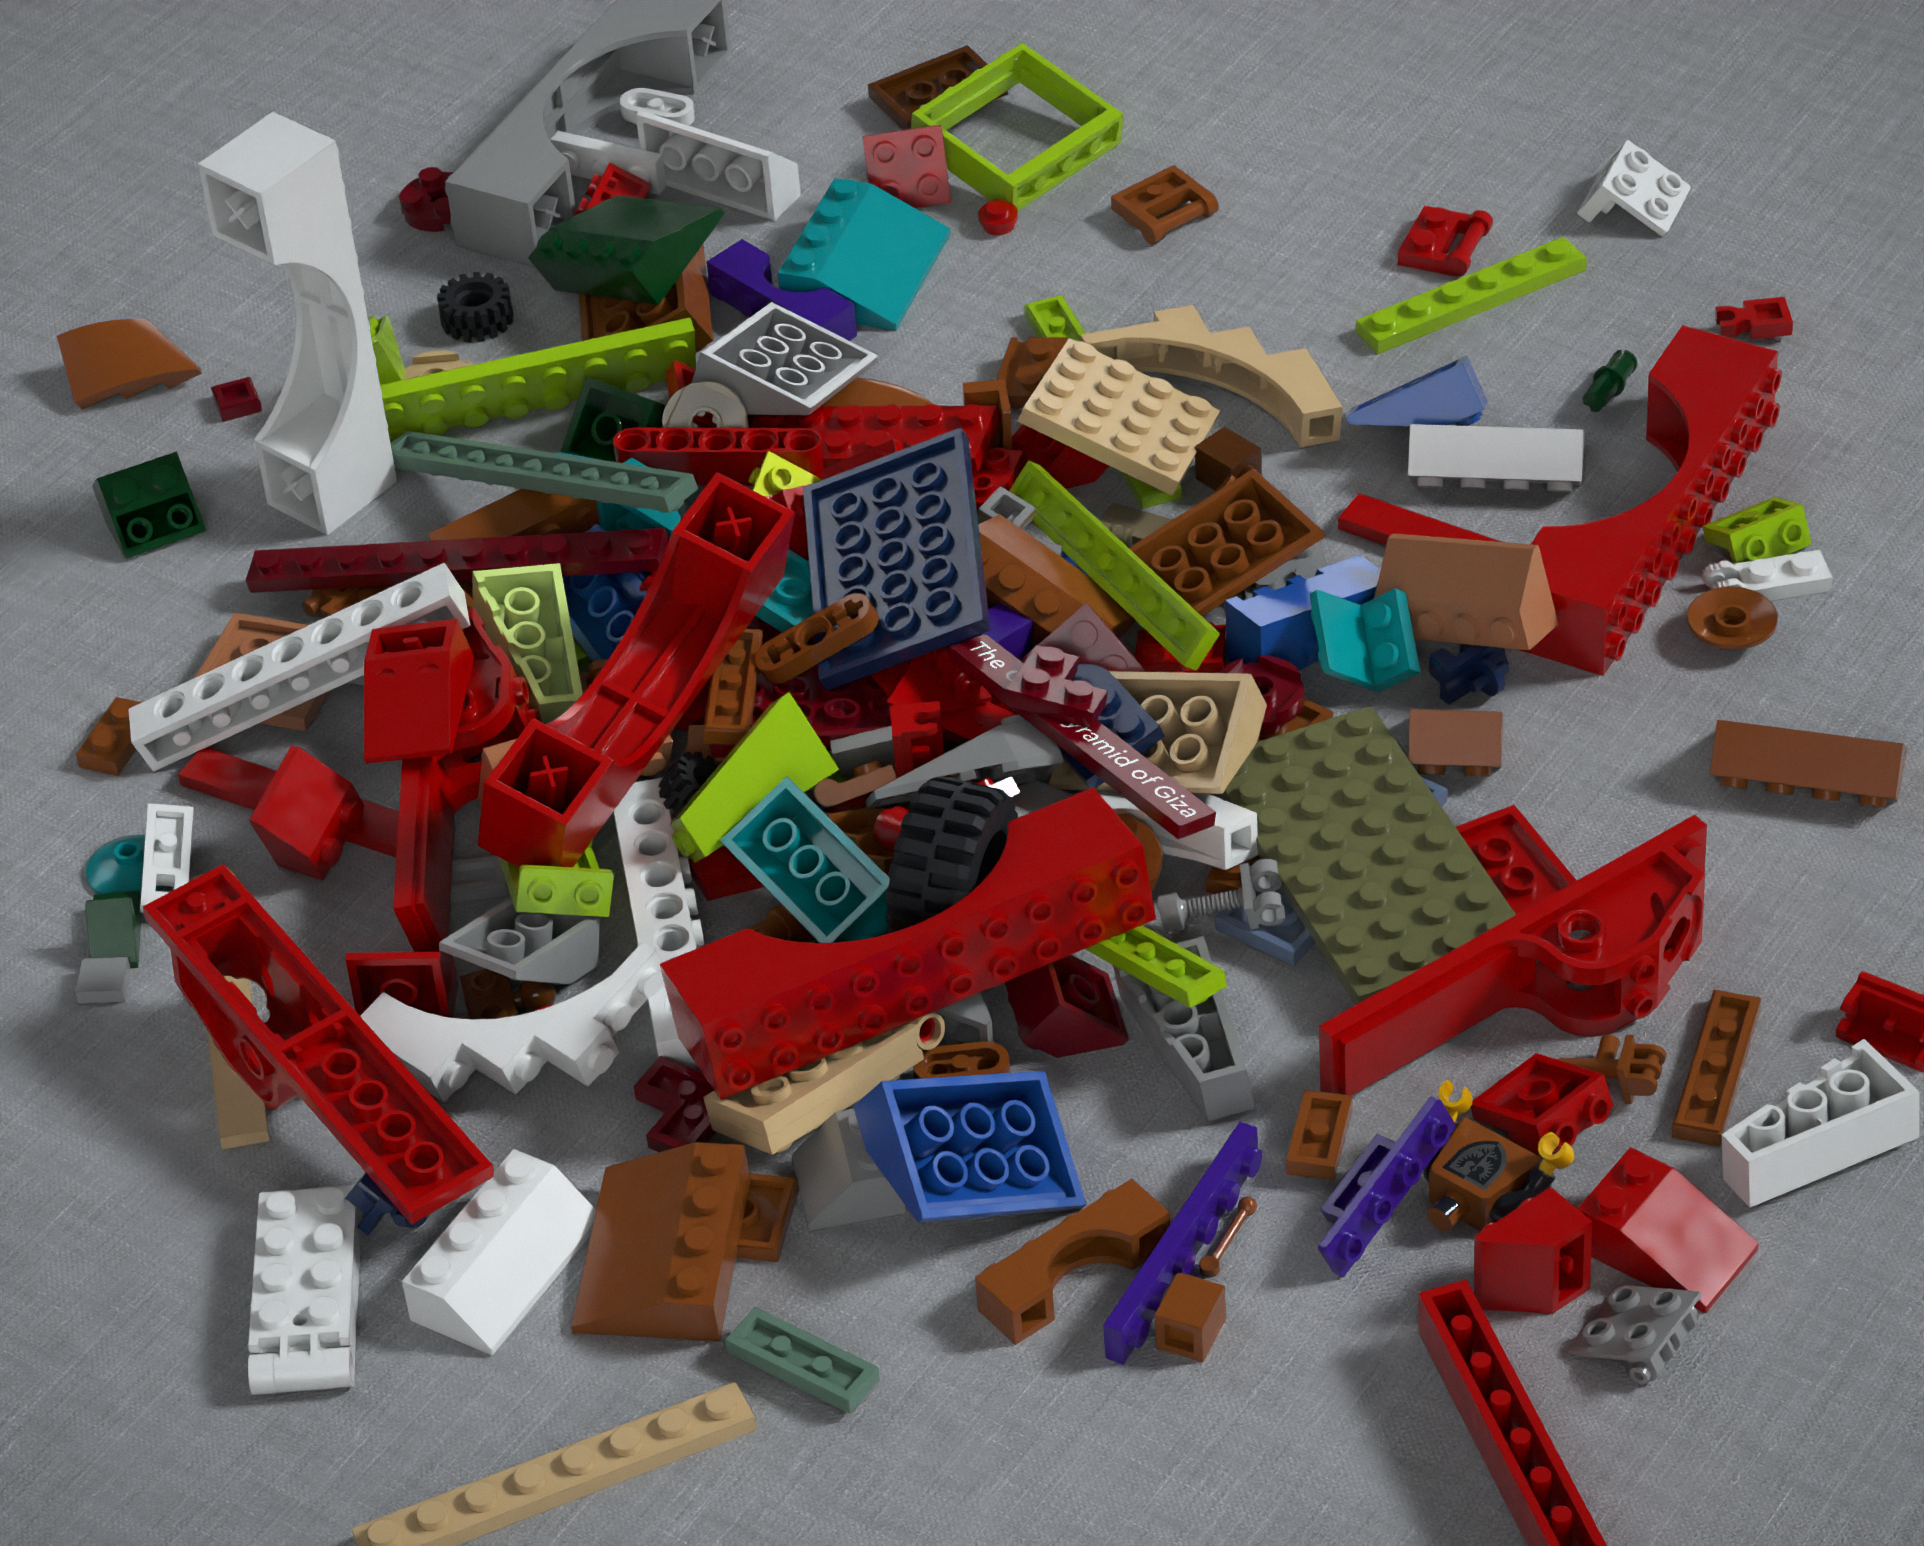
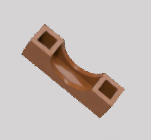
[975,1178,1170,1345]

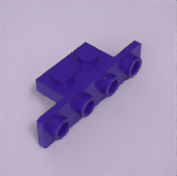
[1318,1096,1455,1277]

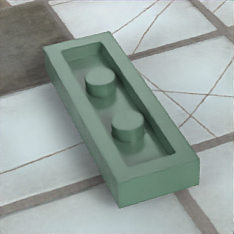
[725,1307,880,1414]

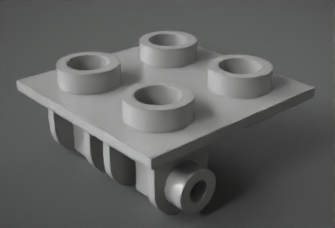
[1568,1285,1702,1384]

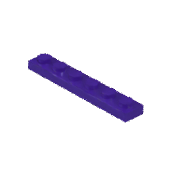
[1103,1121,1262,1365]

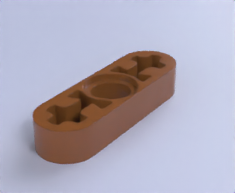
[755,593,879,684]

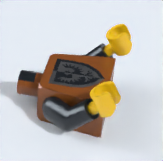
[1423,1080,1574,1232]

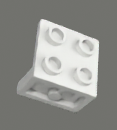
[1577,139,1690,236]

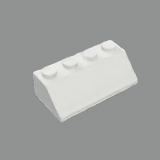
[636,110,801,221]
[1408,424,1584,492]
[402,1149,596,1356]

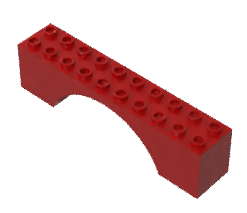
[1516,325,1782,676]
[477,472,795,868]
[660,787,1156,1100]

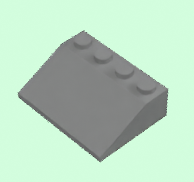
[691,302,879,415]

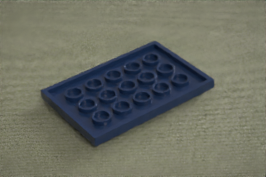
[803,427,990,690]

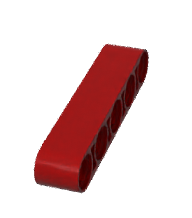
[613,428,824,486]

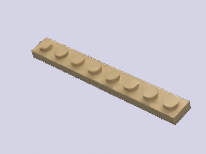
[351,1381,757,1546]

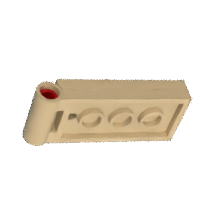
[703,1012,945,1155]

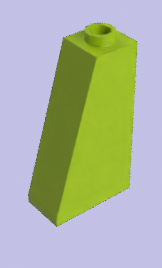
[670,692,839,863]

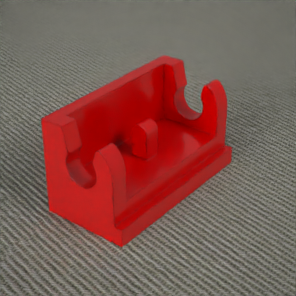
[889,701,944,778]
[1835,971,1924,1073]

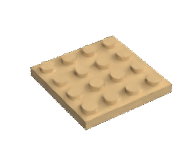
[1017,338,1221,496]

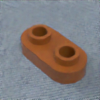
[913,1041,1010,1079]

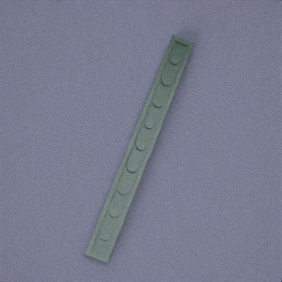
[390,431,698,513]

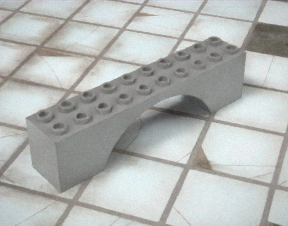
[445,0,732,268]

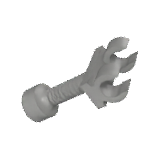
[1158,859,1285,933]

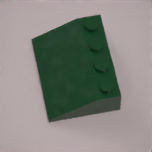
[528,195,725,305]

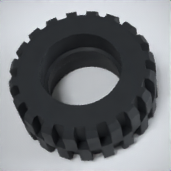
[885,776,1018,934]

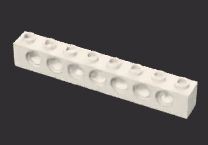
[128,563,470,772]
[613,778,704,1070]

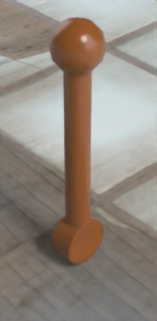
[1199,1197,1257,1277]

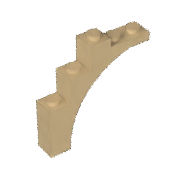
[1081,305,1343,448]

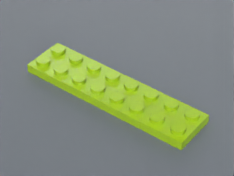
[380,317,696,443]

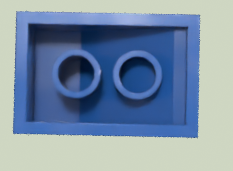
[1346,355,1488,426]

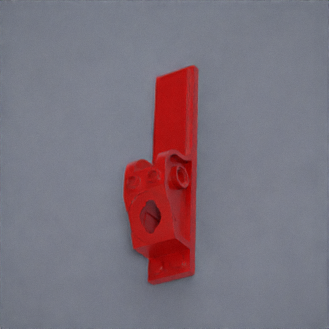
[393,608,542,952]
[1319,815,1707,1096]
[143,864,494,1225]

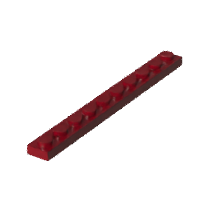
[245,528,669,593]

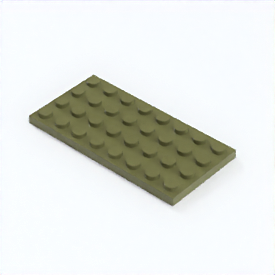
[1220,706,1516,1005]

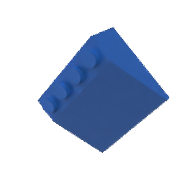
[853,1071,1087,1223]

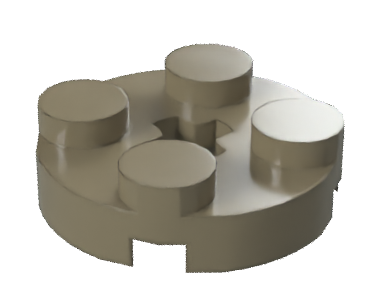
[662,381,748,428]

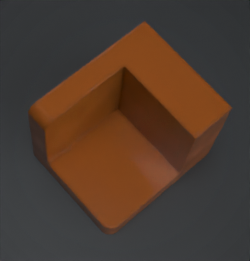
[1154,1273,1226,1362]

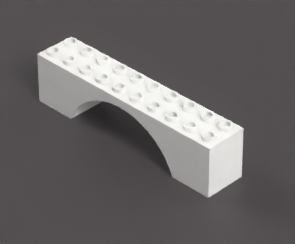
[198,112,397,535]

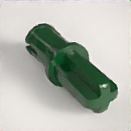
[1582,349,1638,412]

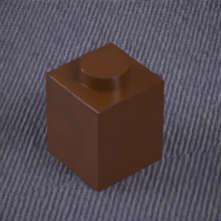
[1195,426,1262,491]

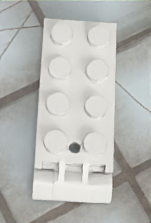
[248,1185,362,1395]

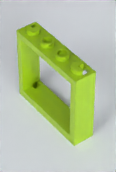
[911,42,1124,211]

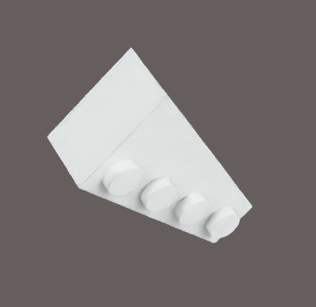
[1722,1039,1919,1207]

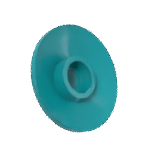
[86,834,165,896]

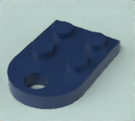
[1058,664,1165,789]

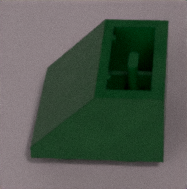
[92,451,206,559]

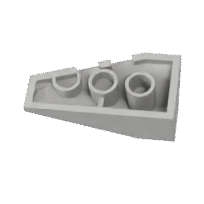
[866,715,1064,809]

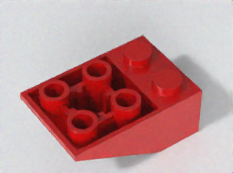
[364,619,474,764]

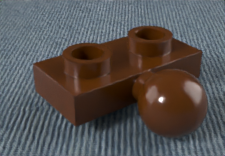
[460,969,556,1019]

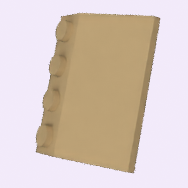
[1049,671,1267,794]

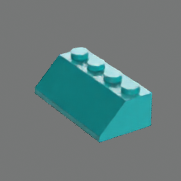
[720,776,890,943]

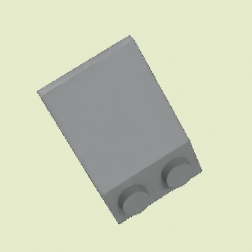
[439,897,600,984]

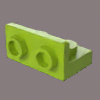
[1702,496,1811,564]

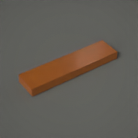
[703,629,763,745]
[1672,989,1761,1146]

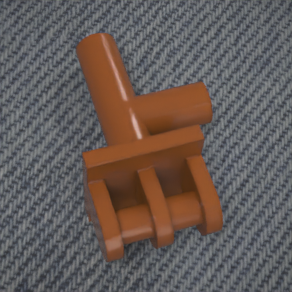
[1558,1034,1666,1104]

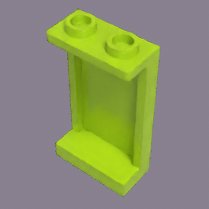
[498,840,614,917]

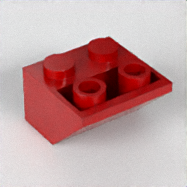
[1474,1187,1592,1314]

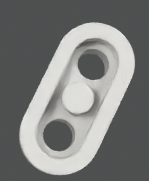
[620,88,695,126]

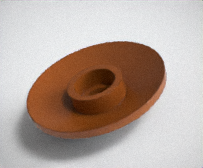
[1687,587,1778,650]

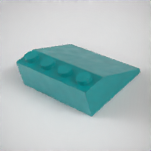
[778,178,950,331]

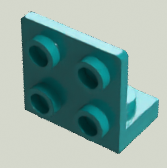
[1309,588,1421,693]

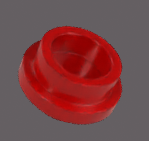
[978,199,1018,235]

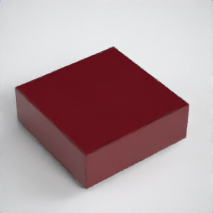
[211,377,262,422]

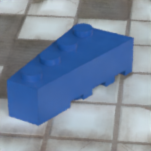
[1225,555,1380,671]

